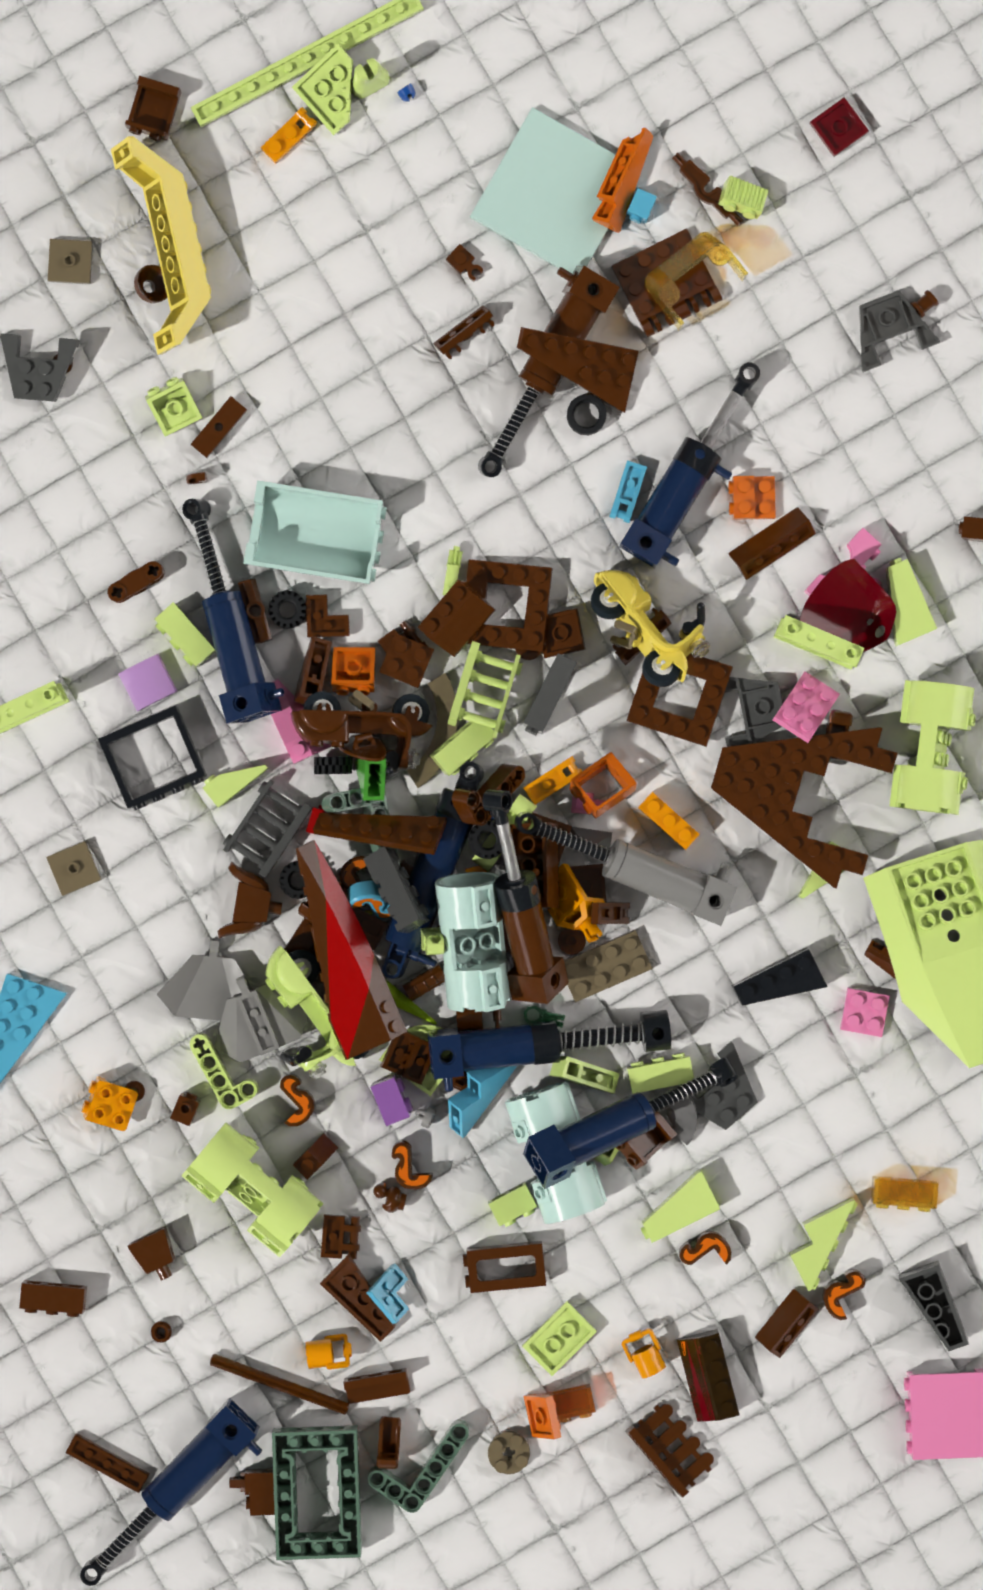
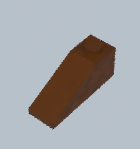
[294,636,332,704]

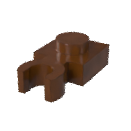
[446,244,483,282]

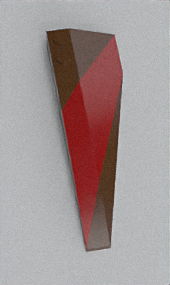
[296,840,407,1060]

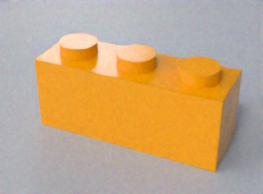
[637,792,700,850]

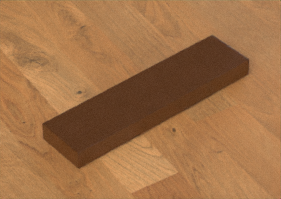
[65,1433,150,1493]

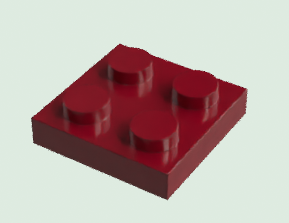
[809,97,869,157]

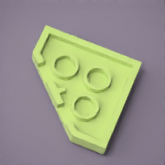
[292,44,353,135]

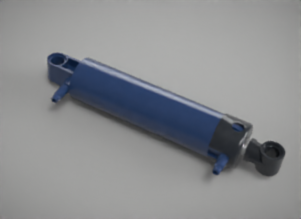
[382,762,495,979]

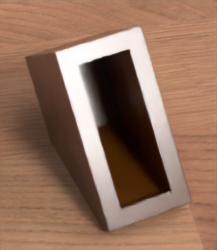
[293,1133,339,1180]

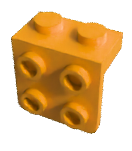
[81,1076,138,1131]

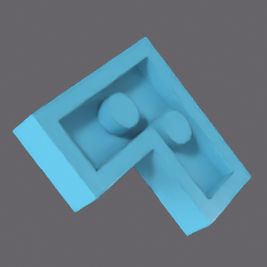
[366,1263,409,1324]

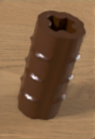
[402,964,445,1001]

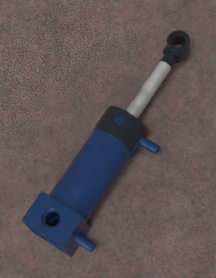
[619,362,760,569]

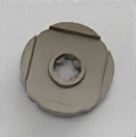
[488,1431,530,1474]

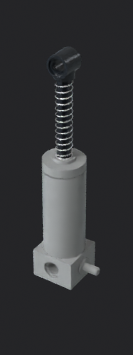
[514,812,737,926]

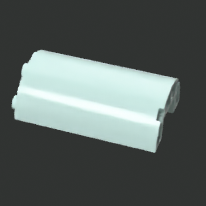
[243,480,387,584]

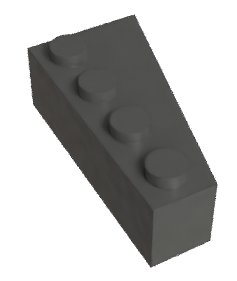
[363,846,430,934]
[899,1260,969,1351]

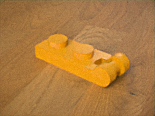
[261,107,318,164]
[523,756,582,805]

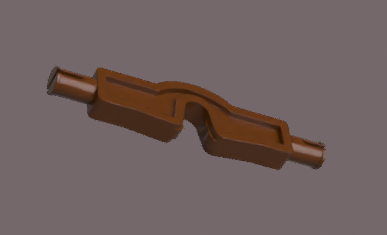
[672,153,744,227]

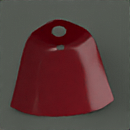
[799,558,896,652]

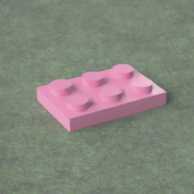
[773,671,840,743]

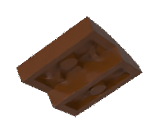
[380,1032,431,1085]

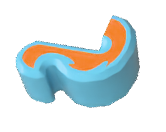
[347,880,390,919]

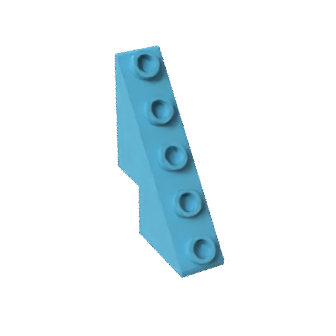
[448,1066,517,1138]

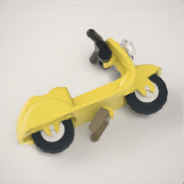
[591,570,710,687]

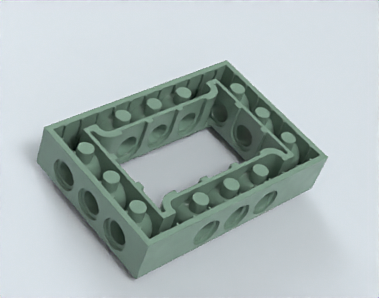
[272,1425,362,1560]

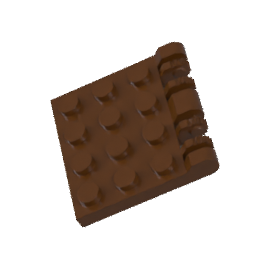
[611,228,723,337]

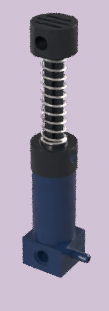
[428,1010,671,1092]

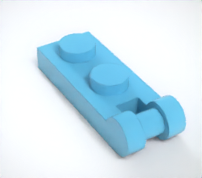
[609,460,647,523]

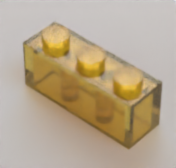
[871,1176,938,1212]

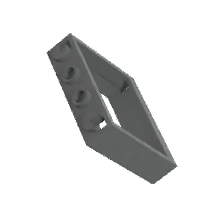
[523,653,577,736]

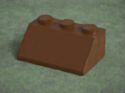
[418,580,496,657]

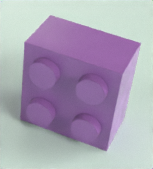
[370,1074,413,1126]

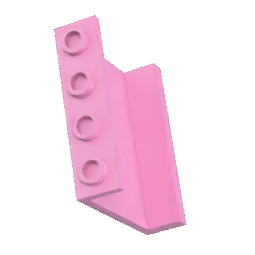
[904,1369,983,1460]

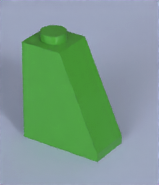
[355,758,386,800]

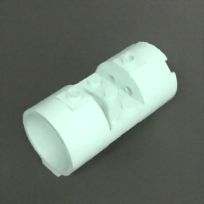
[435,872,511,1012]
[505,1080,607,1224]

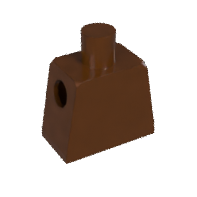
[127,1226,175,1281]

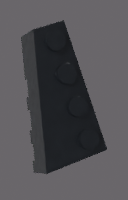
[731,948,828,1006]

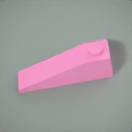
[271,679,331,764]

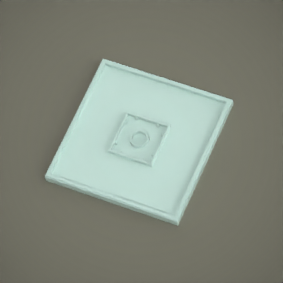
[470,107,616,273]

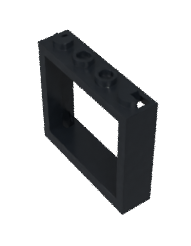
[98,706,207,811]

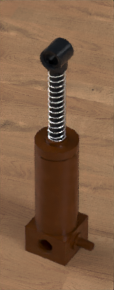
[478,265,620,477]

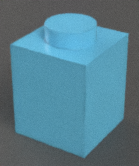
[627,188,657,224]

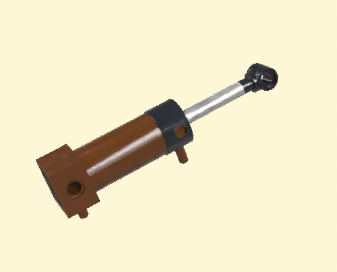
[482,789,569,1004]

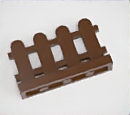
[625,1404,714,1497]

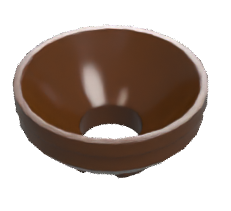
[134,265,167,303]

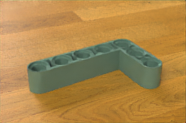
[322,788,401,867]
[368,1420,469,1513]

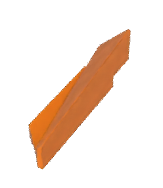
[592,128,653,233]

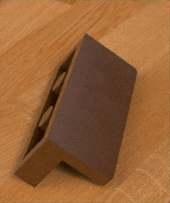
[755,1289,819,1358]
[343,1368,410,1404]

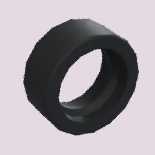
[567,394,607,436]

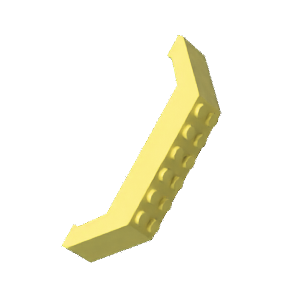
[111,136,211,355]

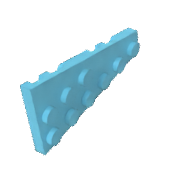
[0,974,68,1084]

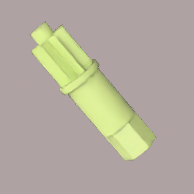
[443,546,463,596]

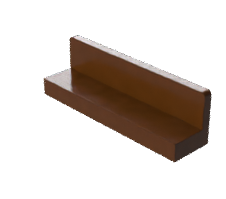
[729,507,816,580]

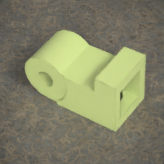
[421,927,444,955]

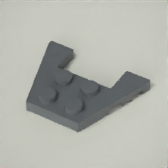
[859,291,940,372]
[0,334,80,402]
[725,677,783,747]
[677,1041,758,1130]

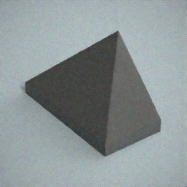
[570,827,613,850]

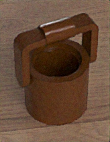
[456,1008,502,1031]

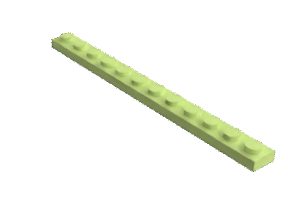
[190,0,424,127]

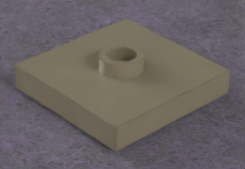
[48,239,93,284]
[46,841,102,896]

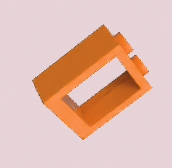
[570,752,637,819]

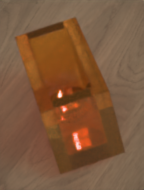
[549,1384,596,1423]

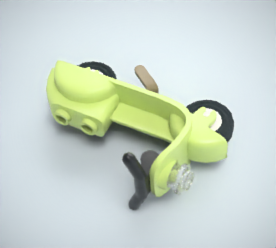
[265,945,370,1079]

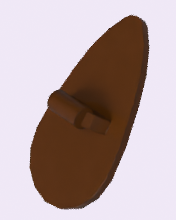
[338,732,386,762]

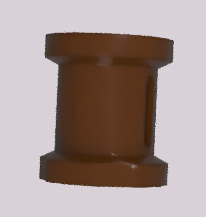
[910,290,939,318]

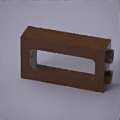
[463,1241,546,1293]

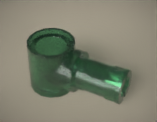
[523,1004,565,1028]

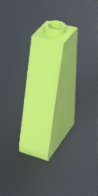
[885,557,937,646]
[640,1169,720,1243]

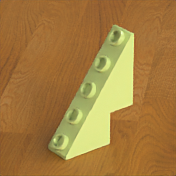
[789,1198,858,1291]

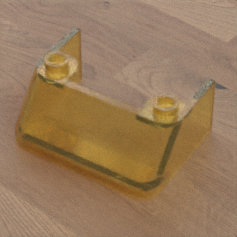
[645,232,748,331]

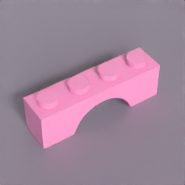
[804,528,882,596]

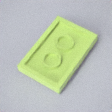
[522,1301,597,1376]

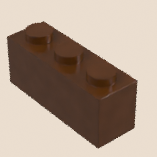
[19,1280,87,1317]

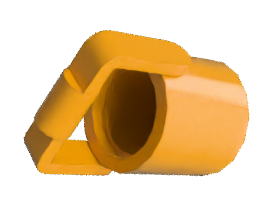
[621,1328,666,1379]
[306,1334,352,1370]

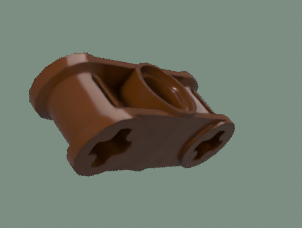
[107,561,165,603]

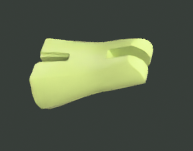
[351,58,390,99]

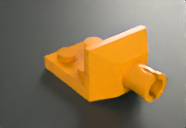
[547,863,605,943]

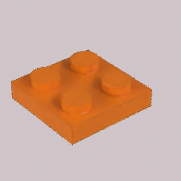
[524,1394,561,1440]

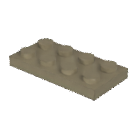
[564,930,652,1002]

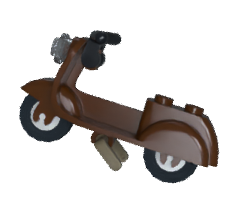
[290,690,433,780]

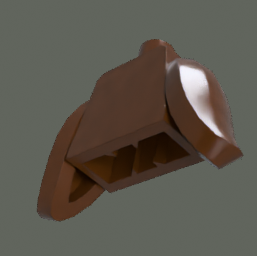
[217,861,282,939]

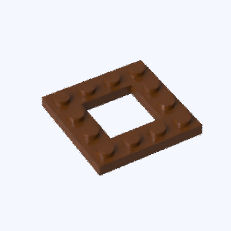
[466,559,553,652]
[626,653,733,747]

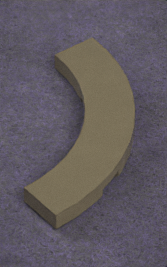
[407,673,458,788]

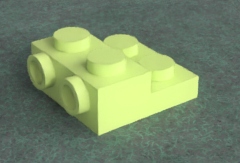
[145,377,202,437]

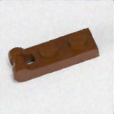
[590,902,630,924]

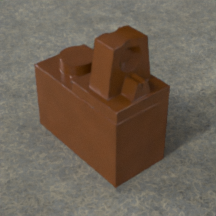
[229,1468,275,1516]

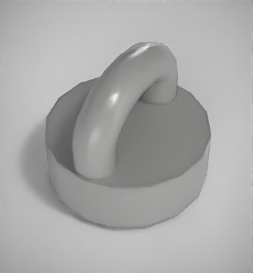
[415,1106,437,1129]

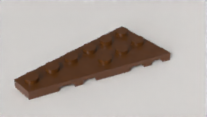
[517,327,639,413]

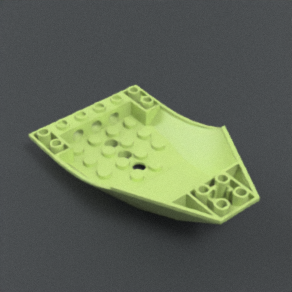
[863,840,983,1068]

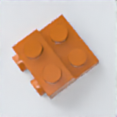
[728,476,776,520]
[331,647,376,696]

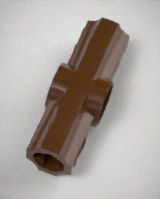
[238,578,272,644]

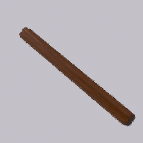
[210,1354,349,1415]

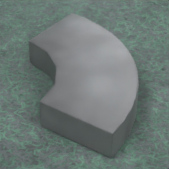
[670,1096,697,1145]

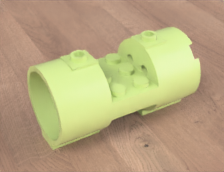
[889,680,976,815]
[182,1123,324,1257]

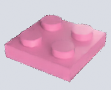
[840,988,890,1037]

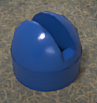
[397,83,416,102]

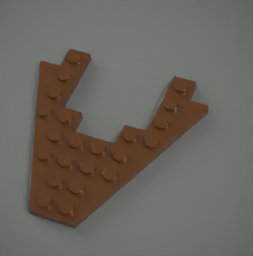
[711,727,898,889]

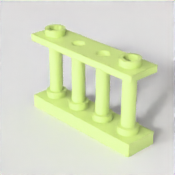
[774,615,864,670]
[448,641,523,738]
[0,681,70,734]

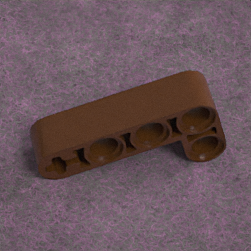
[452,764,525,826]

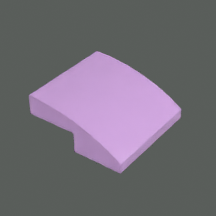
[119,654,177,711]

